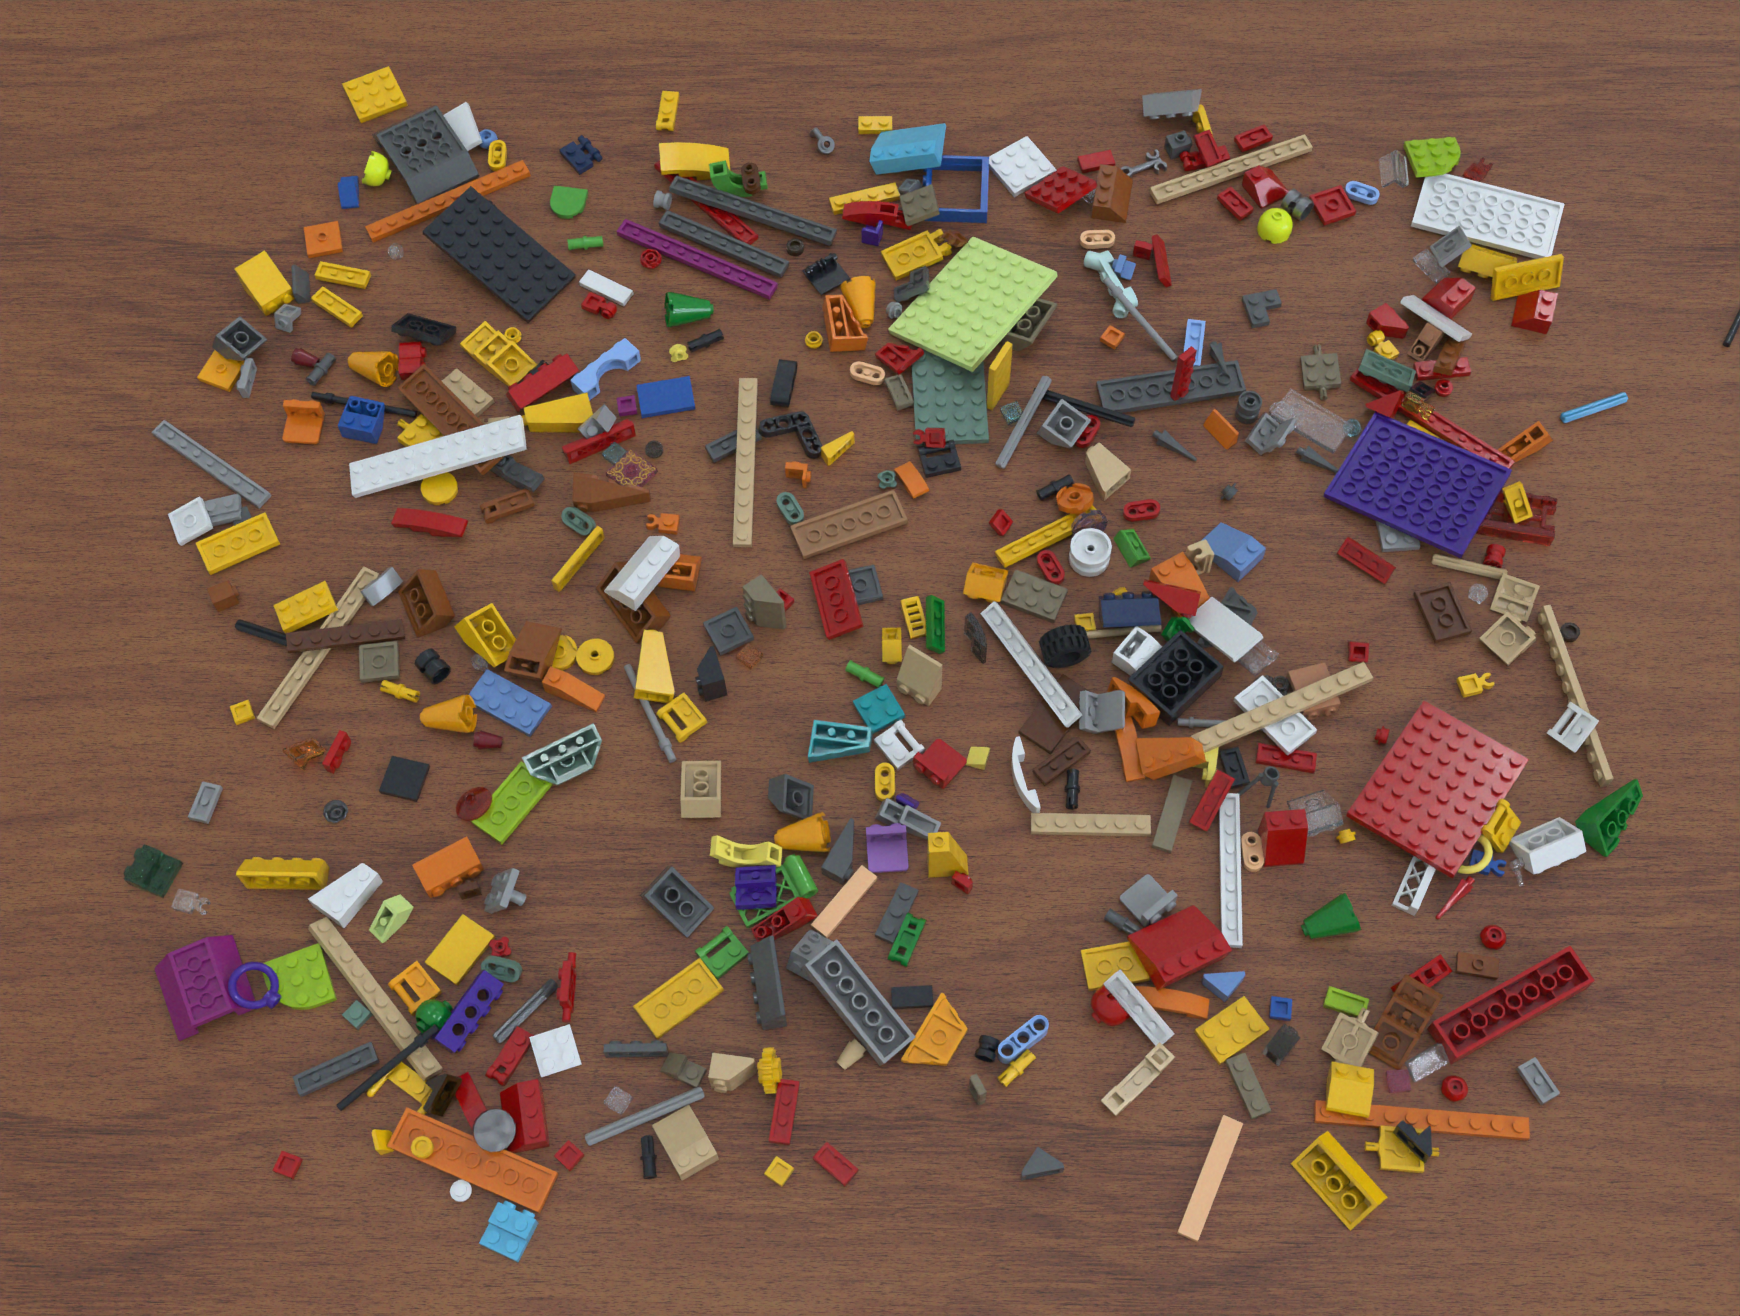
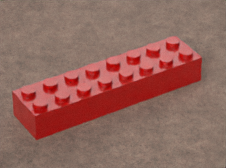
[1427,946,1595,1064]

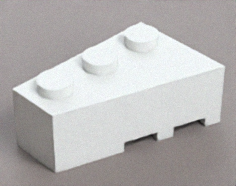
[308,863,383,928]

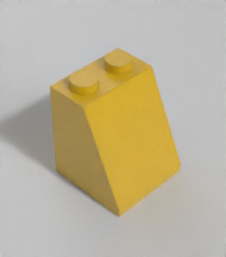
[235,250,295,316]

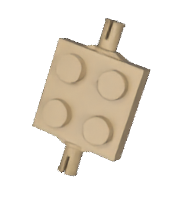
[1321,1007,1379,1067]

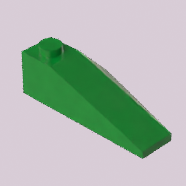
[1575,779,1643,857]

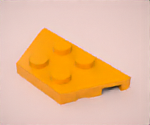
[901,992,968,1066]

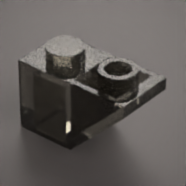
[1262,1024,1301,1067]

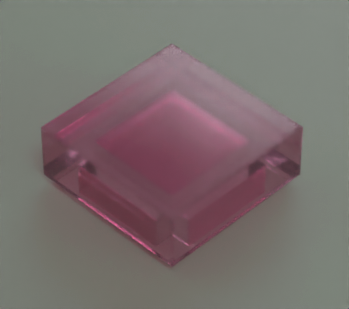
[1386,1069,1411,1093]

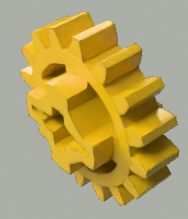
[757,1047,782,1094]

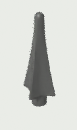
[1209,341,1227,373]
[1152,430,1197,461]
[1296,445,1339,473]

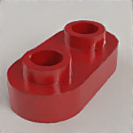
[1074,415,1100,448]
[1123,499,1160,522]
[1037,550,1065,585]

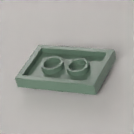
[1358,349,1416,392]

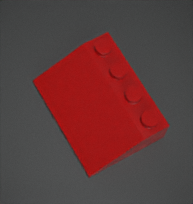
[1127,905,1232,991]

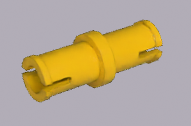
[380,680,420,703]
[997,1049,1036,1087]

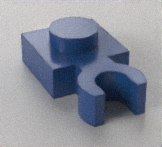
[1469,849,1507,877]

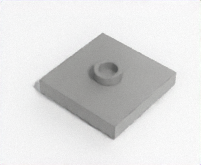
[1430,226,1472,267]

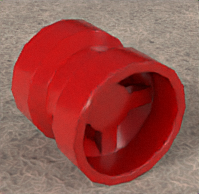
[1483,544,1506,568]

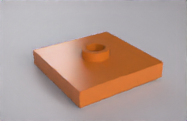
[304,221,343,258]

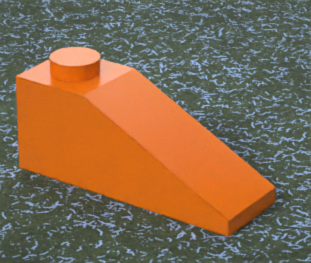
[1498,421,1553,462]
[542,666,605,712]

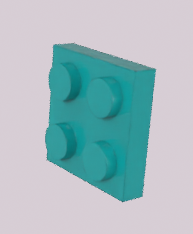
[853,684,905,734]

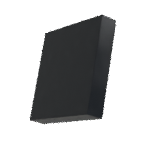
[379,756,430,802]

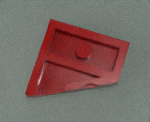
[875,343,924,375]

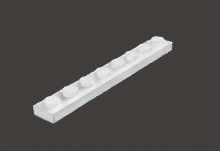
[980,601,1082,727]
[1219,793,1243,948]

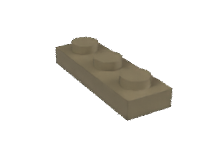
[1225,1053,1271,1120]

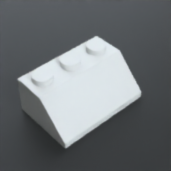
[1509,817,1586,874]

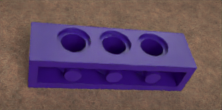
[432,970,504,1053]

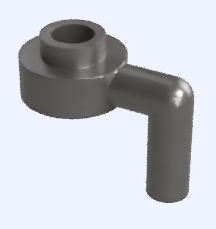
[809,128,835,154]

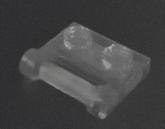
[1237,641,1279,677]

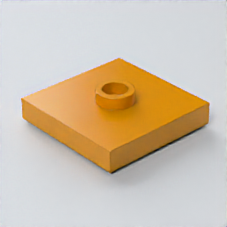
[197,350,245,392]

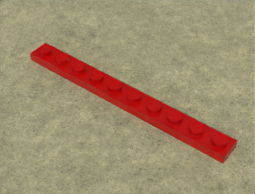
[1350,367,1515,469]

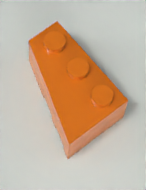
[823,295,868,352]
[1136,737,1206,780]

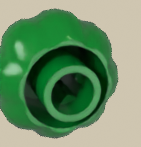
[415,999,453,1034]

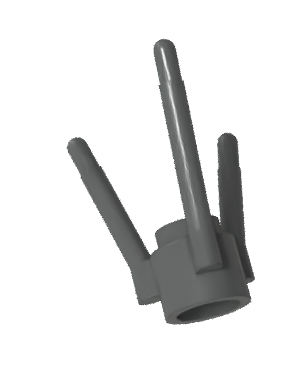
[1237,766,1280,808]

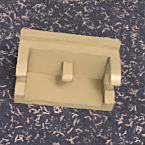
[1185,539,1214,575]

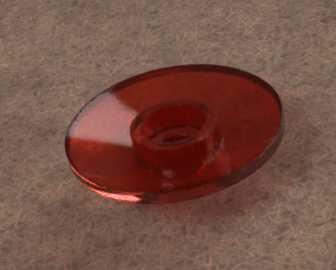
[456,787,492,821]

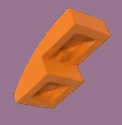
[894,461,929,499]

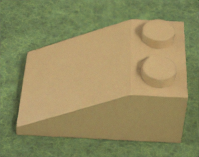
[897,645,942,706]
[681,761,721,818]
[652,1105,719,1181]

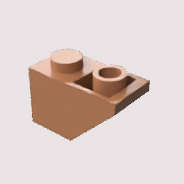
[1407,322,1446,362]

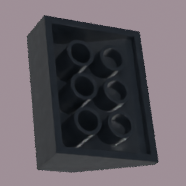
[1128,630,1224,726]

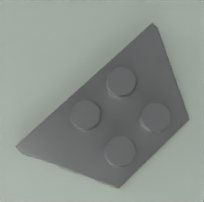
[1198,587,1258,648]

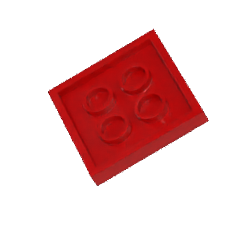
[1025,166,1097,214]

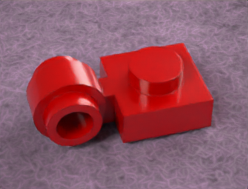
[581,292,617,319]

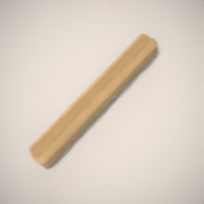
[1431,553,1507,580]

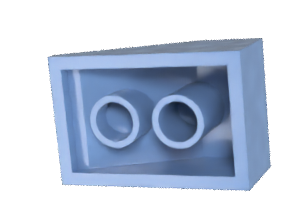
[1201,522,1266,582]

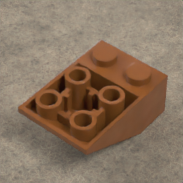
[504,621,562,682]

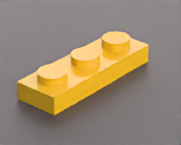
[314,261,371,289]
[311,286,363,328]

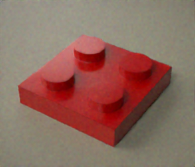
[1309,185,1356,226]

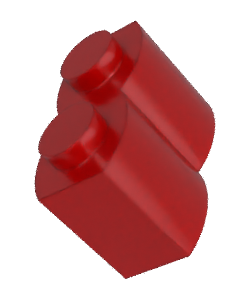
[398,342,427,380]

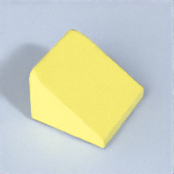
[966,747,990,770]

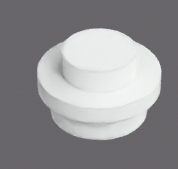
[450,1180,472,1202]

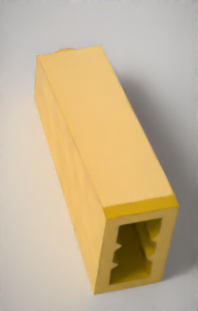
[522,393,593,433]
[634,630,675,703]
[927,832,968,878]

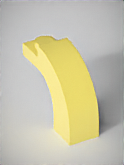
[710,835,782,868]

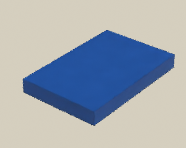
[636,376,695,418]

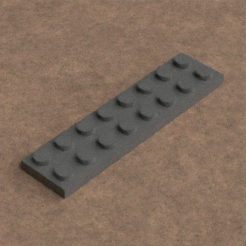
[1096,360,1246,413]

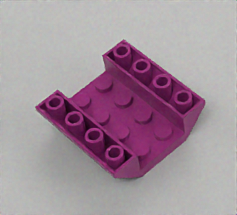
[154,935,256,1041]

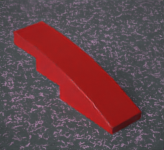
[391,508,468,537]

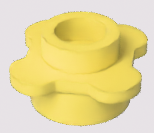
[669,344,688,362]

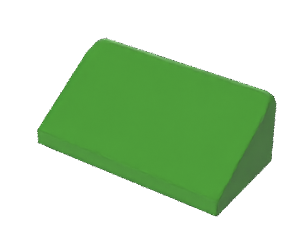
[1114,529,1151,567]

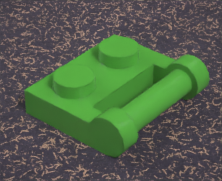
[695,926,749,980]

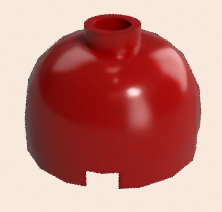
[1091,984,1131,1026]

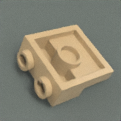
[1479,611,1536,665]

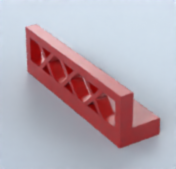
[562,419,636,464]

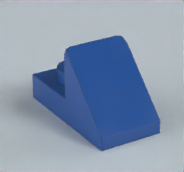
[338,176,359,209]

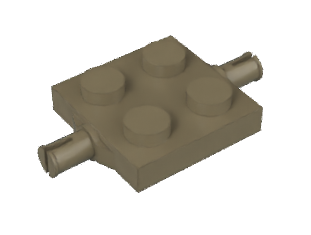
[1300,344,1341,400]

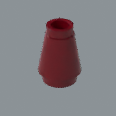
[291,348,320,368]
[473,730,503,749]

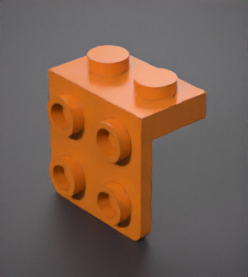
[282,399,325,444]

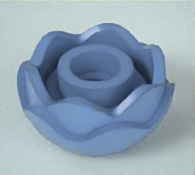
[479,129,498,149]

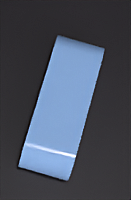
[997,1015,1049,1064]

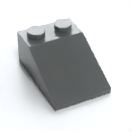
[640,866,714,938]

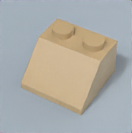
[708,1053,757,1093]

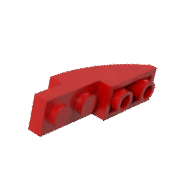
[842,201,912,230]

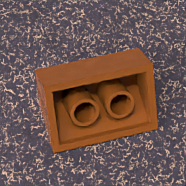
[1091,164,1133,223]
[398,569,455,637]

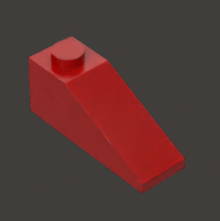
[1143,579,1201,618]
[1390,954,1452,992]
[455,1072,487,1131]

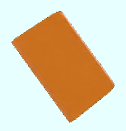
[1203,409,1239,449]

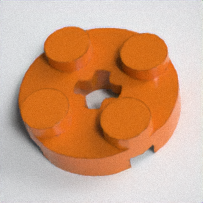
[1056,483,1094,516]

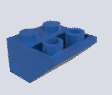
[337,396,385,444]

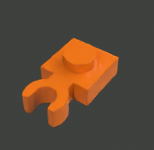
[646,513,680,535]

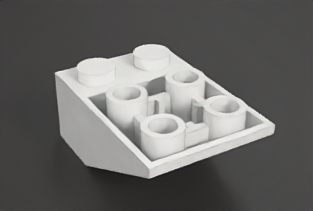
[1112,626,1162,676]

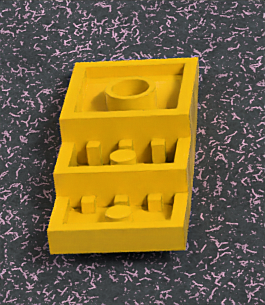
[659,142,730,180]
[460,321,538,386]

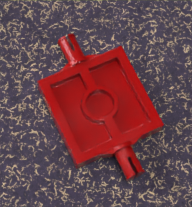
[557,952,577,1022]

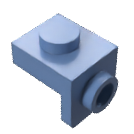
[1112,254,1136,280]

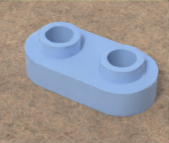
[1345,181,1380,205]

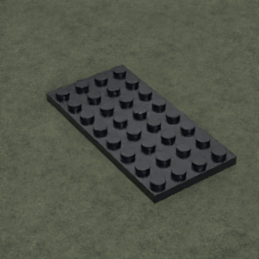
[422,186,576,323]

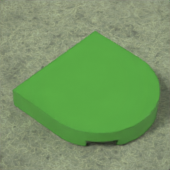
[550,186,588,219]

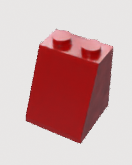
[1258,809,1308,867]

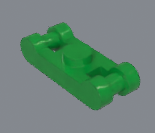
[888,913,927,967]

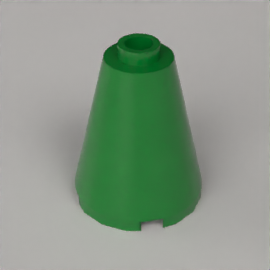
[664,292,714,327]
[1301,893,1361,939]

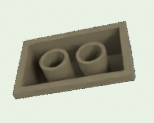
[1002,298,1057,351]
[742,574,787,629]

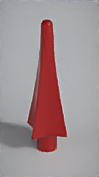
[1435,876,1475,920]

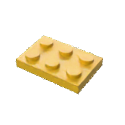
[273,581,338,634]
[1194,996,1270,1065]

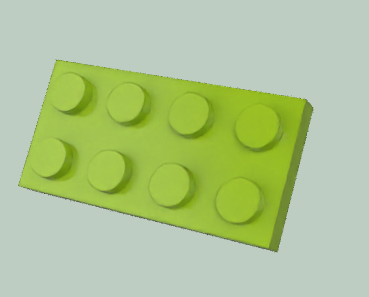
[470,761,552,845]

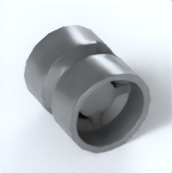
[1281,189,1314,221]

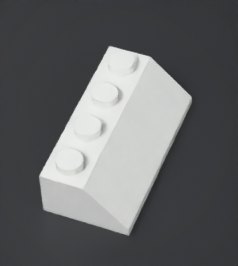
[604,536,680,611]

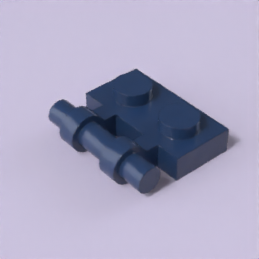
[559,135,603,175]

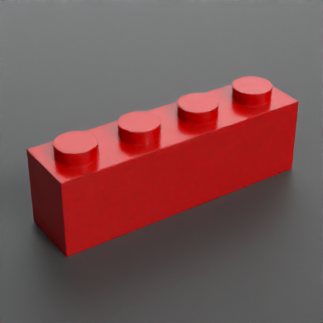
[506,353,579,412]

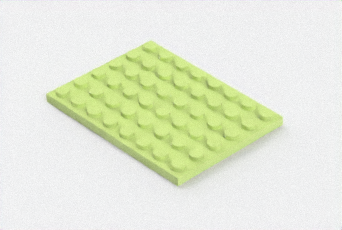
[888,237,1058,372]

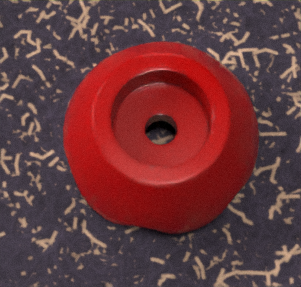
[640,249,662,269]
[1480,925,1506,950]
[1441,1075,1468,1102]

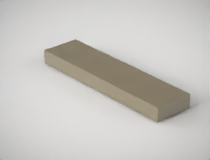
[1152,775,1192,853]

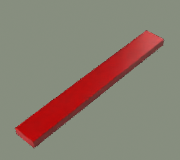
[654,160,759,245]

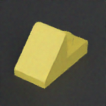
[1193,747,1219,787]

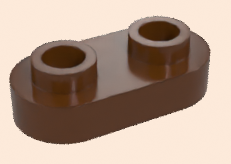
[741,162,761,195]

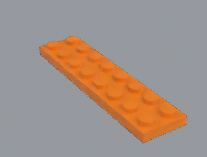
[387,1107,558,1214]

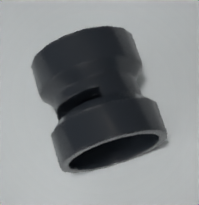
[974,1035,1000,1063]

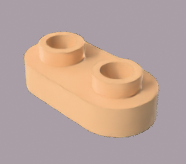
[1080,230,1115,249]
[850,361,885,385]
[1240,832,1264,872]

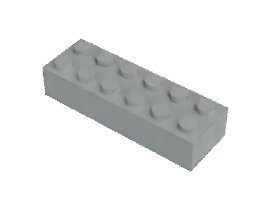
[802,939,915,1066]

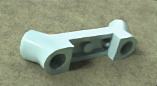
[1084,250,1138,318]

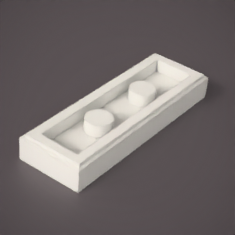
[579,269,633,307]

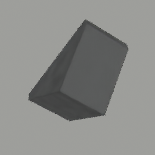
[1020,1147,1064,1181]

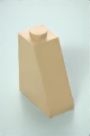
[1085,443,1131,501]

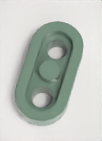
[776,492,804,525]
[561,507,596,535]
[481,955,522,982]

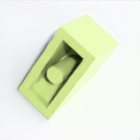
[369,894,414,943]

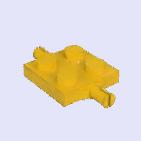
[397,414,444,447]
[1364,1126,1439,1173]

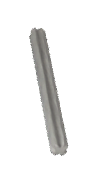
[995,376,1052,469]
[585,1087,704,1146]

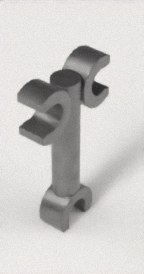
[1121,149,1167,178]

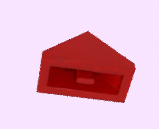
[1365,390,1405,418]

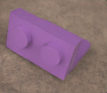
[866,823,908,873]

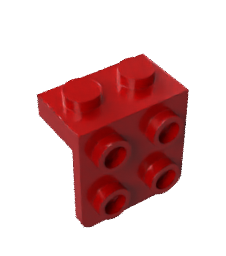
[913,739,967,789]

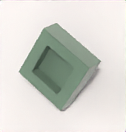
[342,1000,372,1030]

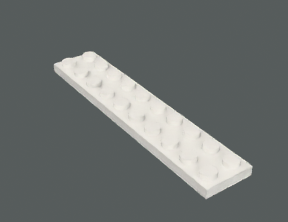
[349,415,527,498]

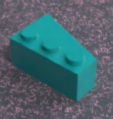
[808,720,873,763]

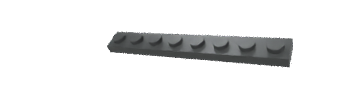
[659,210,789,278]

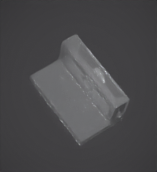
[1379,150,1409,188]

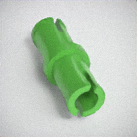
[567,236,603,250]
[845,660,885,688]

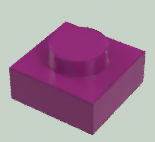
[617,395,637,417]

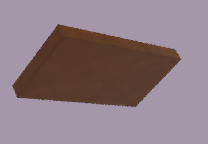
[1019,674,1090,754]

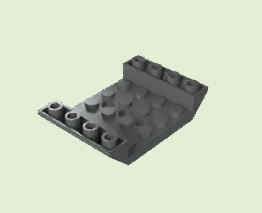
[372,105,479,204]

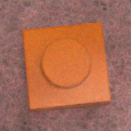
[1100,325,1125,350]

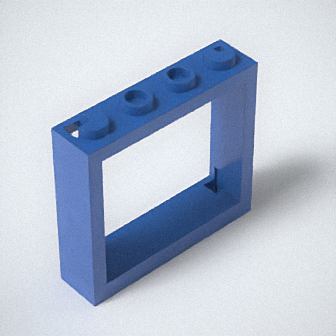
[923,155,989,223]

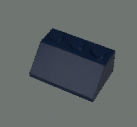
[1099,591,1161,627]

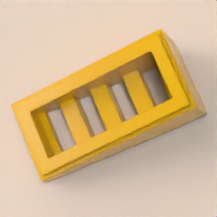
[821,431,855,466]
[900,596,926,639]

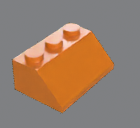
[412,836,484,898]

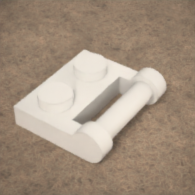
[1547,701,1599,753]
[874,720,925,771]

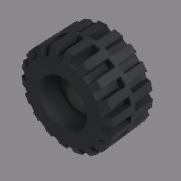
[1039,625,1092,668]

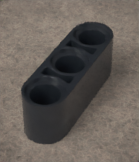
[770,359,798,408]

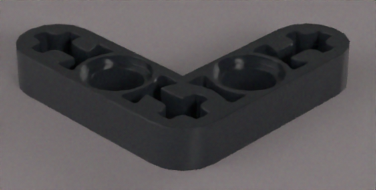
[758,411,822,459]

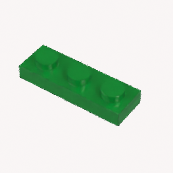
[926,595,945,654]

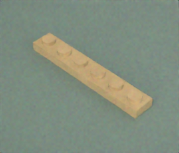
[1031,813,1151,837]

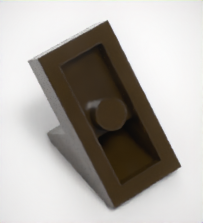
[423,1073,463,1117]

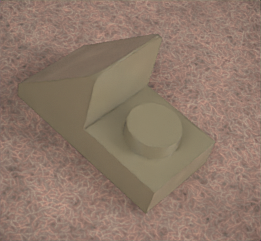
[660,1053,707,1088]

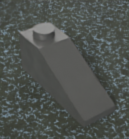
[821,818,855,885]

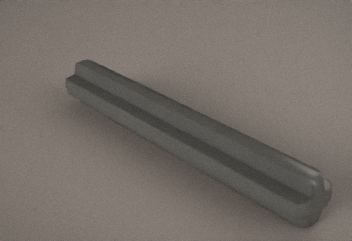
[492,979,558,1043]

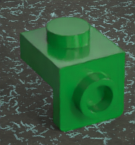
[1161,617,1195,642]

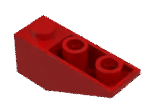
[751,897,818,942]

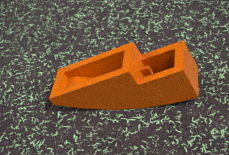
[1107,677,1160,729]

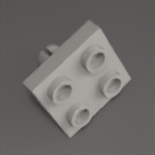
[484,868,526,914]

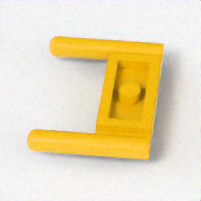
[366,1062,432,1115]

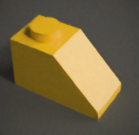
[882,627,902,664]

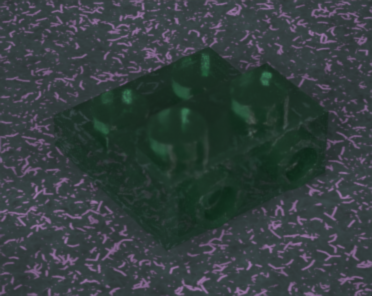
[124,844,183,898]

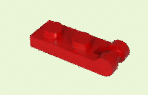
[1179,145,1230,171]
[485,1026,534,1086]

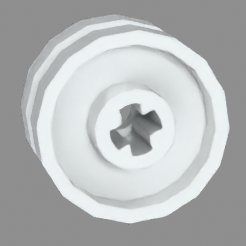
[1069,528,1112,577]

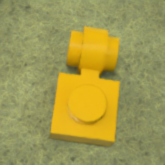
[1367,330,1399,360]

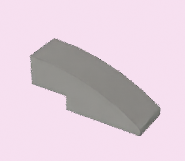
[875,798,941,840]

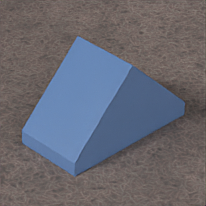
[1201,971,1245,1002]

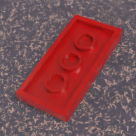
[809,559,864,640]

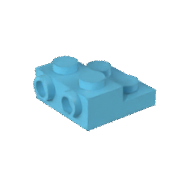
[479,1201,538,1263]

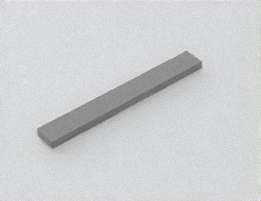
[152,420,271,509]

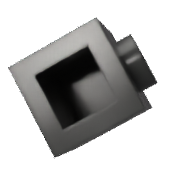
[1164,130,1193,160]

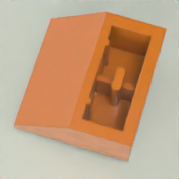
[658,554,702,591]

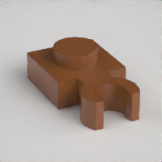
[941,230,968,248]

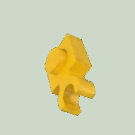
[1456,673,1495,698]

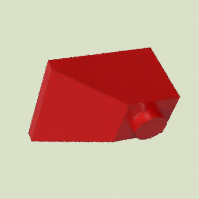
[1242,165,1289,209]

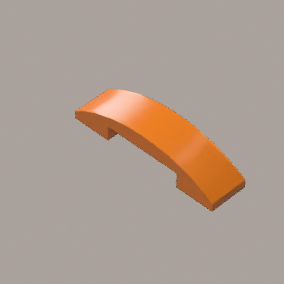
[1114,716,1146,782]
[1135,986,1210,1020]

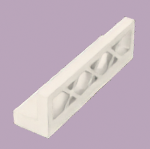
[1391,856,1436,916]

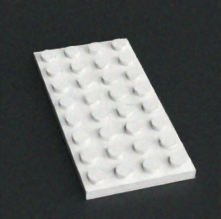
[1411,174,1564,259]

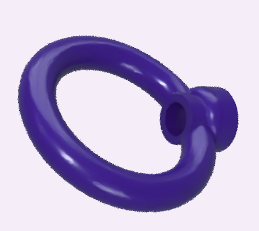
[228,962,282,1009]

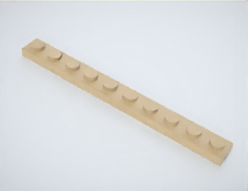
[1149,134,1313,204]
[733,378,758,547]
[257,567,380,729]
[1538,605,1614,787]
[1191,662,1373,753]
[308,917,443,1081]

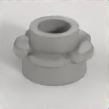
[886,302,902,319]

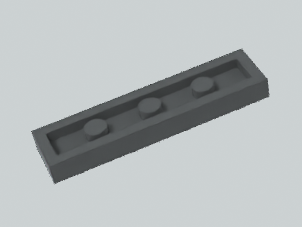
[293,1042,380,1097]

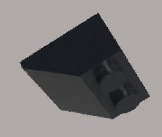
[695,646,727,702]

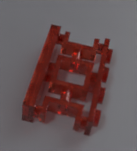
[1476,490,1558,546]

